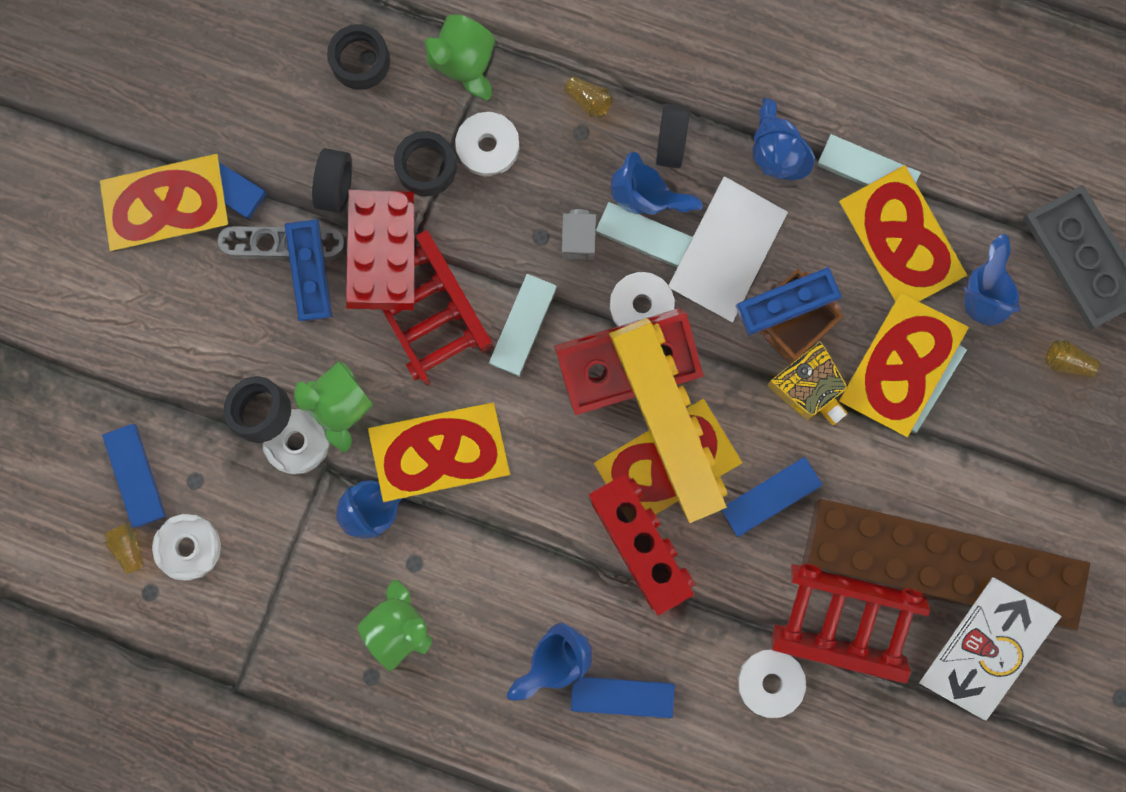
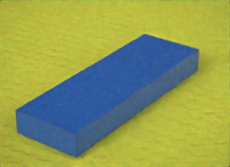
[284,219,333,321]
[735,267,842,336]
[102,424,167,529]
[720,457,823,537]
[571,677,675,718]

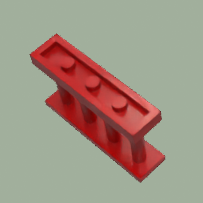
[382,230,494,386]
[771,563,930,684]

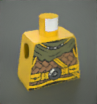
[767,342,848,426]

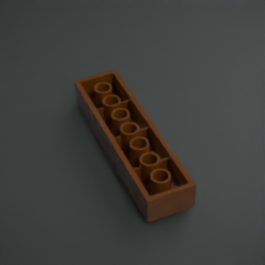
[802,499,1091,630]

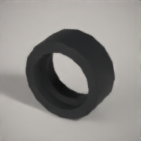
[327,24,390,90]
[656,104,690,169]
[394,131,457,197]
[312,148,352,213]
[224,376,291,443]

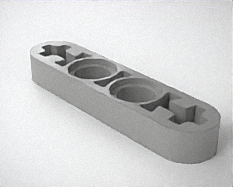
[217,226,346,260]

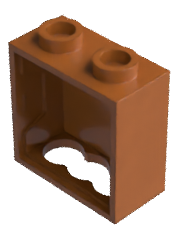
[759,268,844,365]

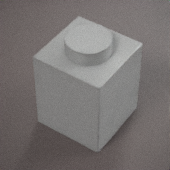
[562,209,596,260]

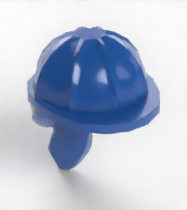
[752,98,815,181]
[610,152,703,215]
[963,234,1021,326]
[336,480,406,539]
[507,623,592,701]

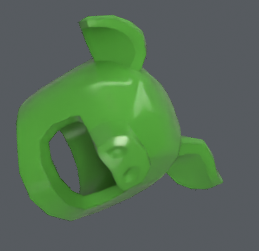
[425,14,495,101]
[294,361,373,452]
[357,580,432,672]

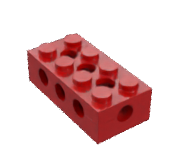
[554,308,704,415]
[588,474,695,616]

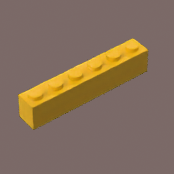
[609,318,728,523]

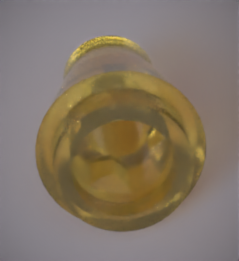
[564,75,613,118]
[1045,340,1100,378]
[103,522,145,575]

